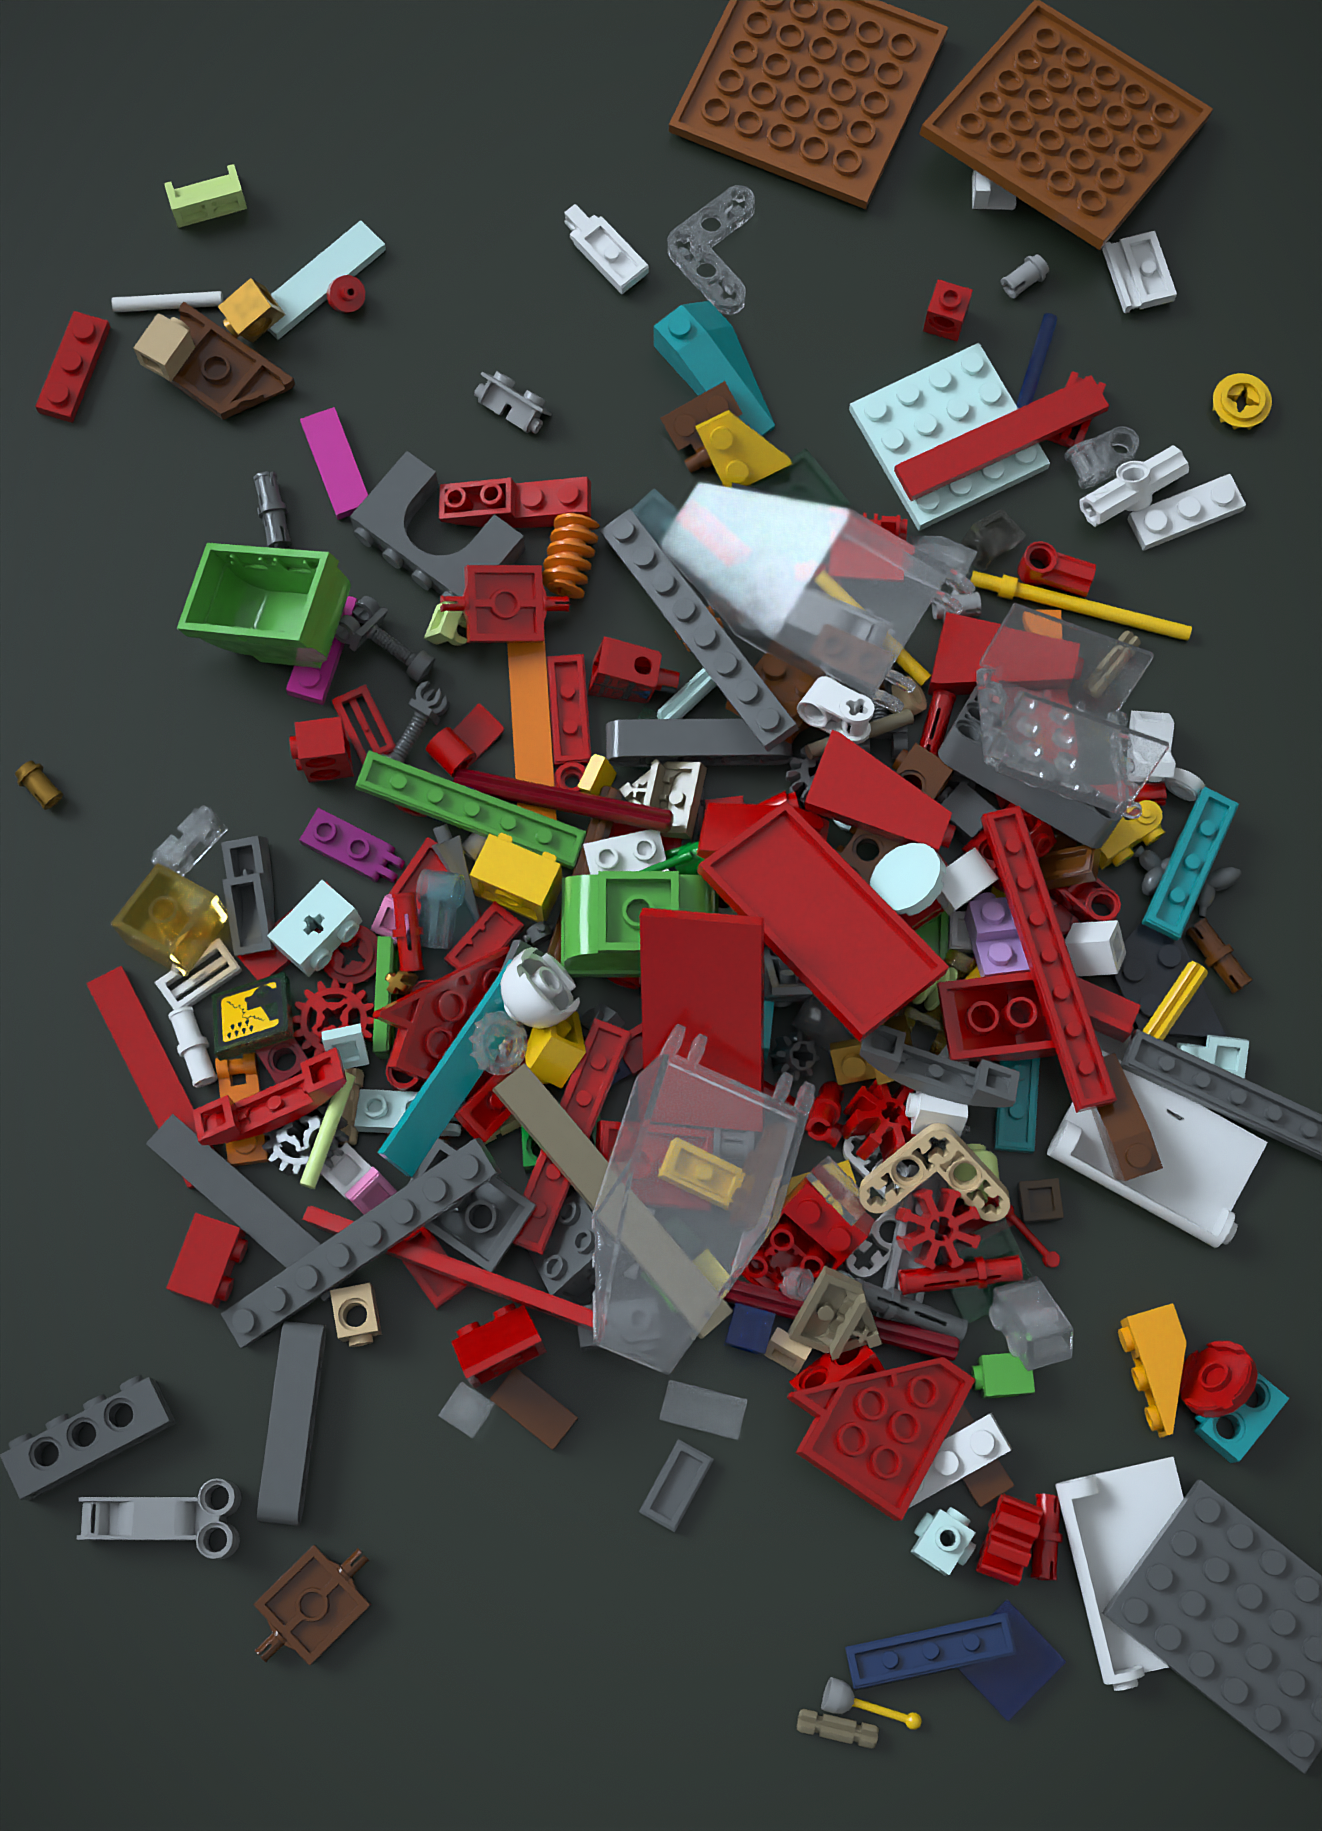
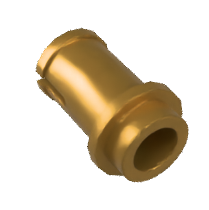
[15,760,63,810]

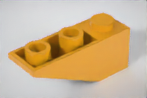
[1118,1303,1186,1438]

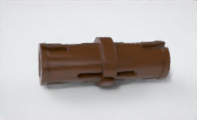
[1186,917,1253,995]

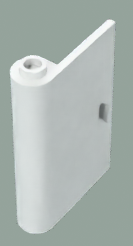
[1047,1050,1268,1248]
[1055,1457,1184,1691]

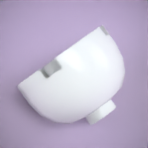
[500,947,580,1029]

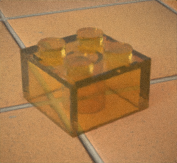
[110,863,229,978]

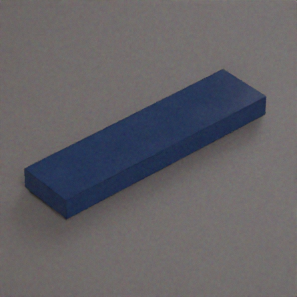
[845,1612,1017,1691]

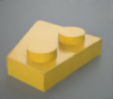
[695,410,792,494]

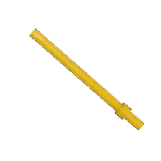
[970,571,1192,641]

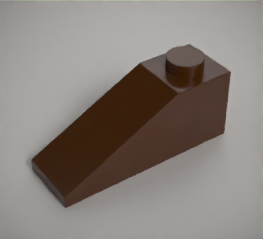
[1091,1053,1163,1181]

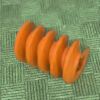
[542,513,600,599]

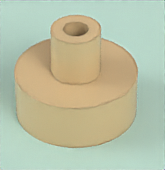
[887,676,927,716]

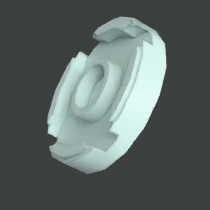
[870,843,946,916]

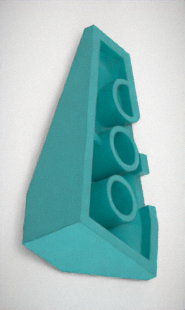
[654,301,775,437]

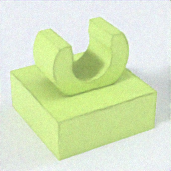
[424,604,467,646]

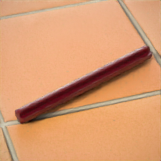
[453,768,674,833]
[723,1279,960,1361]

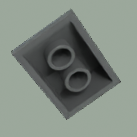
[407,1138,537,1273]

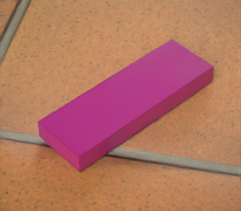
[300,407,368,520]

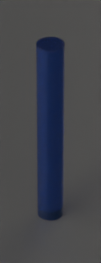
[1016,313,1058,409]

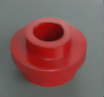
[554,763,586,792]

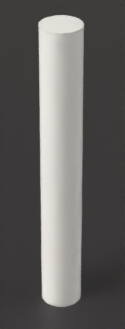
[112,291,223,312]

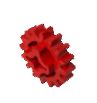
[291,978,375,1057]

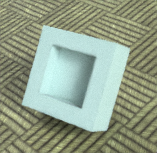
[321,1023,369,1069]

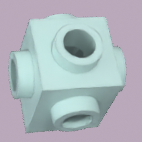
[910,1507,976,1576]

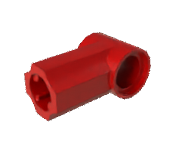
[1017,541,1096,597]

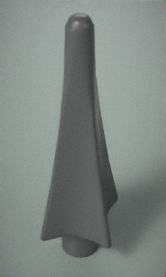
[432,823,481,923]

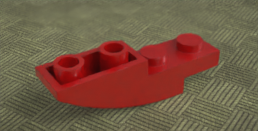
[439,476,591,528]

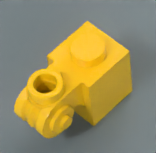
[1083,800,1165,869]

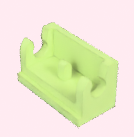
[164,164,247,228]

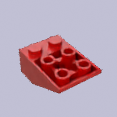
[730,1167,874,1298]

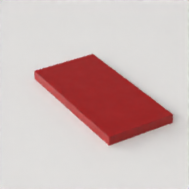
[697,801,949,1042]
[639,908,764,1133]

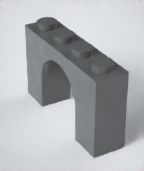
[350,451,525,596]

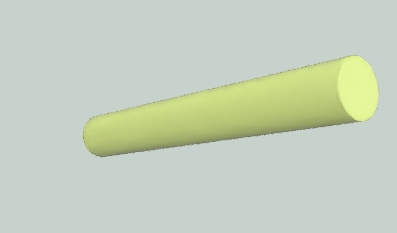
[300,1072,356,1189]

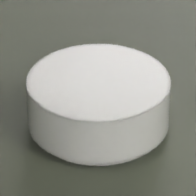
[1164,768,1205,801]

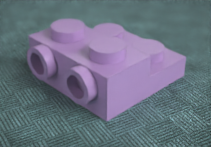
[964,893,1030,977]

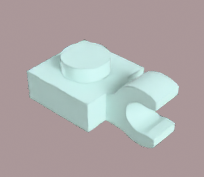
[1176,1035,1249,1079]

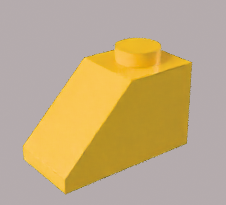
[524,1011,586,1089]

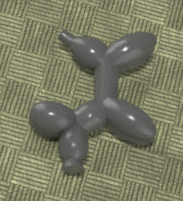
[1133,834,1241,918]

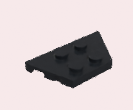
[1110,922,1226,1038]

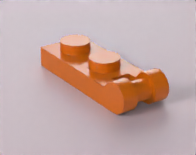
[215,1052,270,1167]

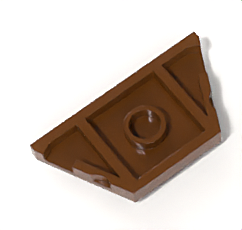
[166,302,295,420]

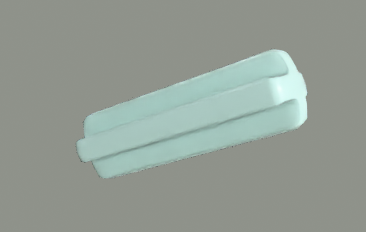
[657,668,716,719]

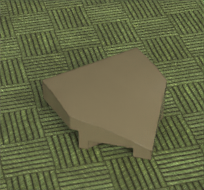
[619,759,707,839]
[788,1266,882,1360]

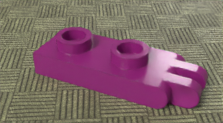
[299,808,405,883]

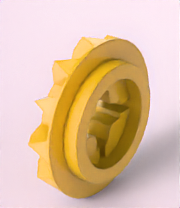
[1212,373,1272,430]

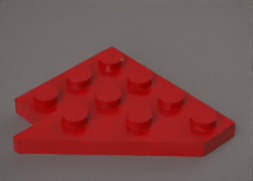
[372,947,521,1099]
[787,1357,976,1521]

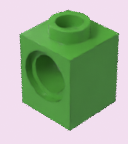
[972,1351,1035,1399]

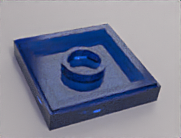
[958,1600,1066,1721]

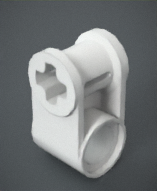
[797,676,874,744]

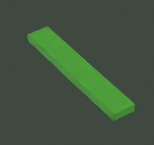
[355,750,586,869]

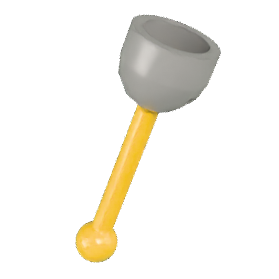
[821,1677,922,1730]

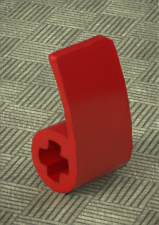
[426,704,504,778]

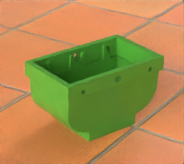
[177,543,351,668]
[561,871,719,978]

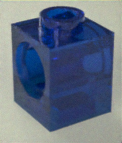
[723,1303,776,1356]

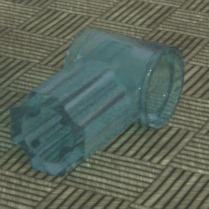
[416,868,466,949]

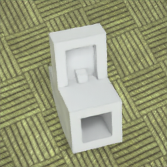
[1126,710,1176,782]
[936,847,999,915]

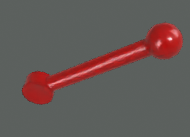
[1004,1204,1060,1268]

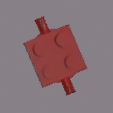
[440,565,569,643]

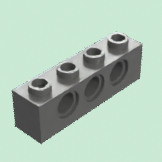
[0,1375,177,1501]

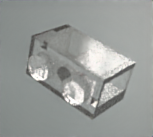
[989,1276,1073,1371]

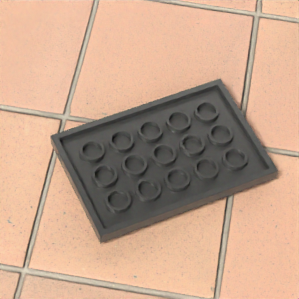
[1102,1480,1322,1774]

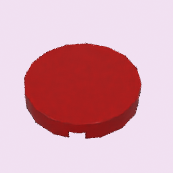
[1179,1341,1258,1417]

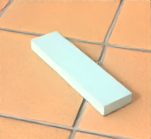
[268,220,386,340]

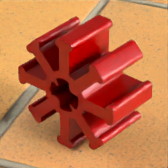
[841,1079,916,1163]
[895,1187,981,1269]
[976,1494,1043,1586]

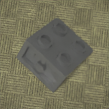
[528,1190,635,1306]

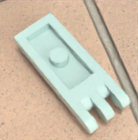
[354,1089,465,1136]

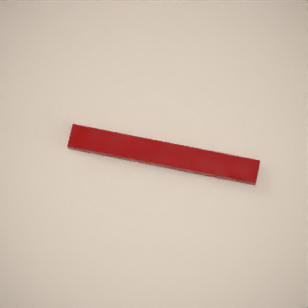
[980,806,1117,1113]
[303,1206,608,1335]

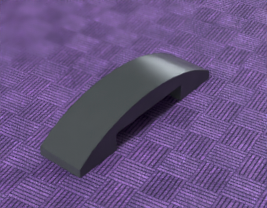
[859,1025,1020,1107]

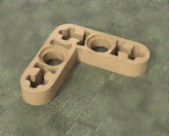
[859,1123,1010,1222]

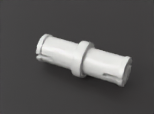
[168,1006,218,1088]

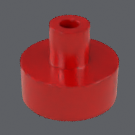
[327,275,366,314]

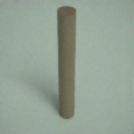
[805,709,914,760]

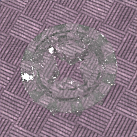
[468,1011,527,1075]

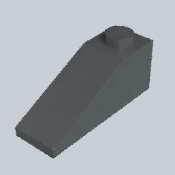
[764,945,812,1007]

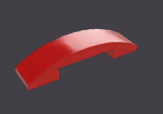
[192,1047,347,1145]

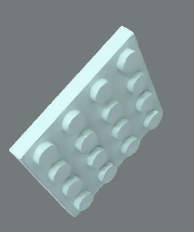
[849,343,1050,531]

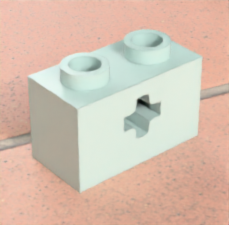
[267,880,362,977]

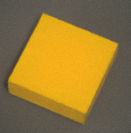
[578,754,617,796]

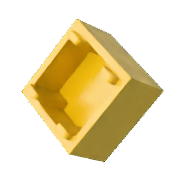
[470,833,563,922]

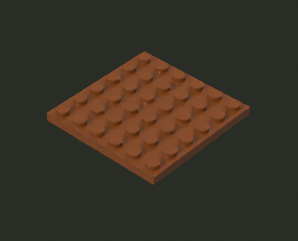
[669,0,948,209]
[919,0,1213,250]

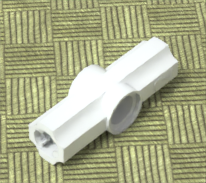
[1080,445,1189,527]

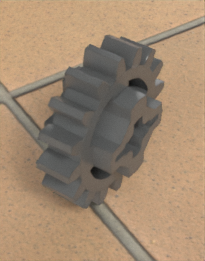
[262,1100,349,1179]

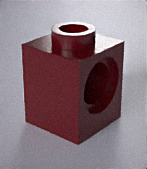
[252,1025,308,1084]

